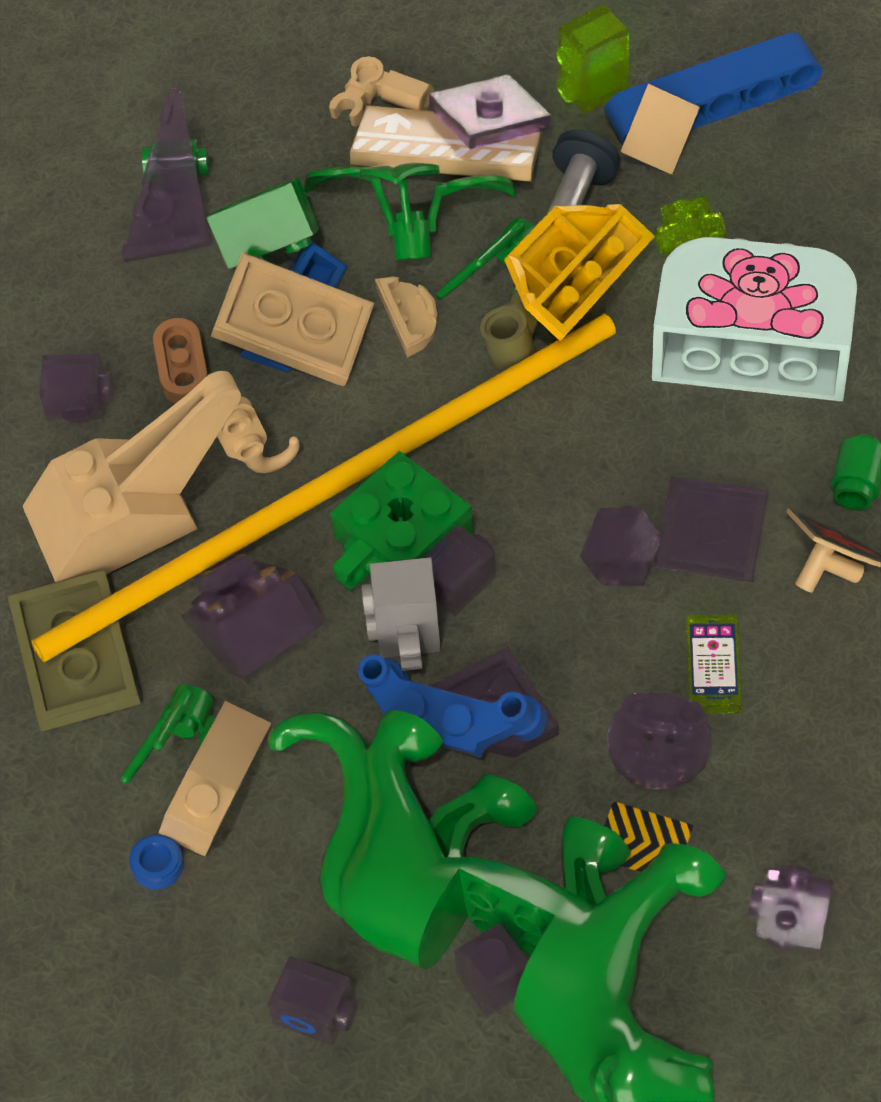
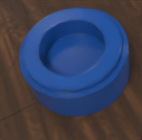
[129,834,184,889]

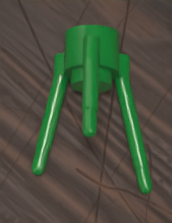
[436,218,535,300]
[121,684,216,784]

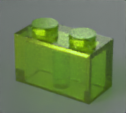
[556,4,629,115]

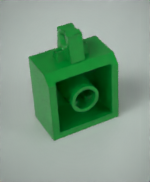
[330,451,473,592]

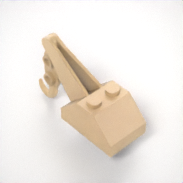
[22,371,300,582]

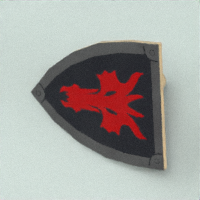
[786,508,881,593]

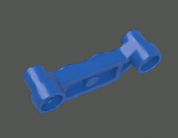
[358,654,548,758]

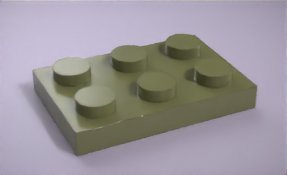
[7,569,141,732]

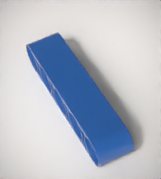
[604,32,822,144]

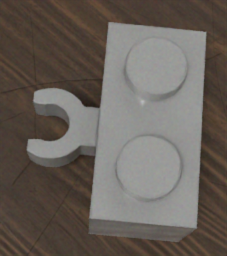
[362,557,441,671]

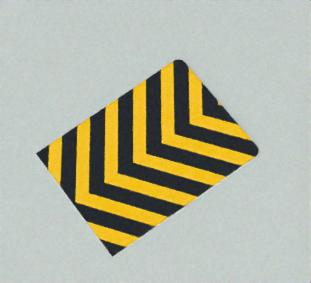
[604,802,694,872]

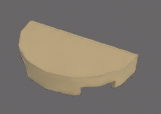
[375,276,438,358]

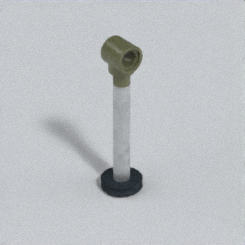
[480,130,621,371]

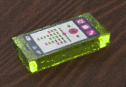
[686,615,742,714]

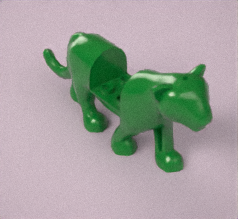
[268,710,726,1102]

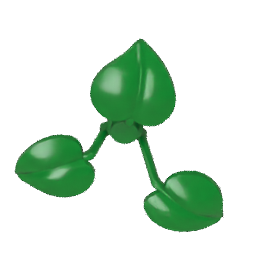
[304,162,516,260]

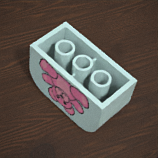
[652,237,857,401]

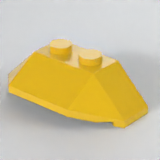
[504,204,655,341]

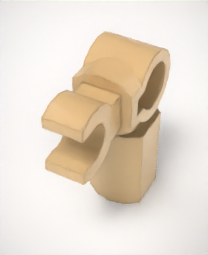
[329,56,434,127]

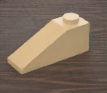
[158,701,271,856]

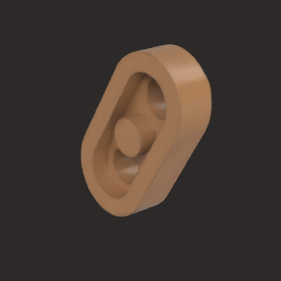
[153,318,208,404]

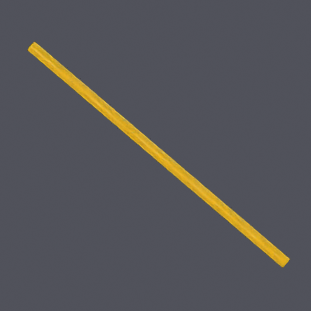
[31,314,616,662]

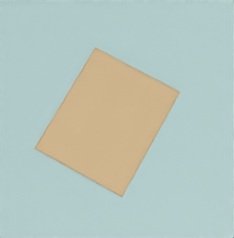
[620,84,700,174]

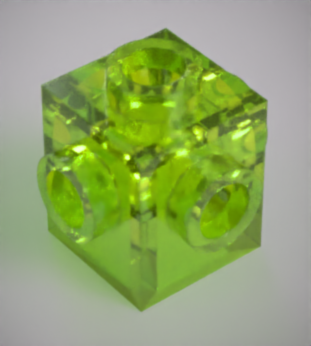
[655,195,726,257]

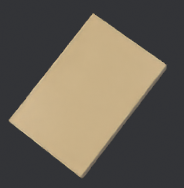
[211,252,374,386]

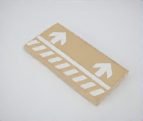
[350,105,543,181]

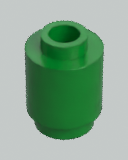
[830,434,881,510]

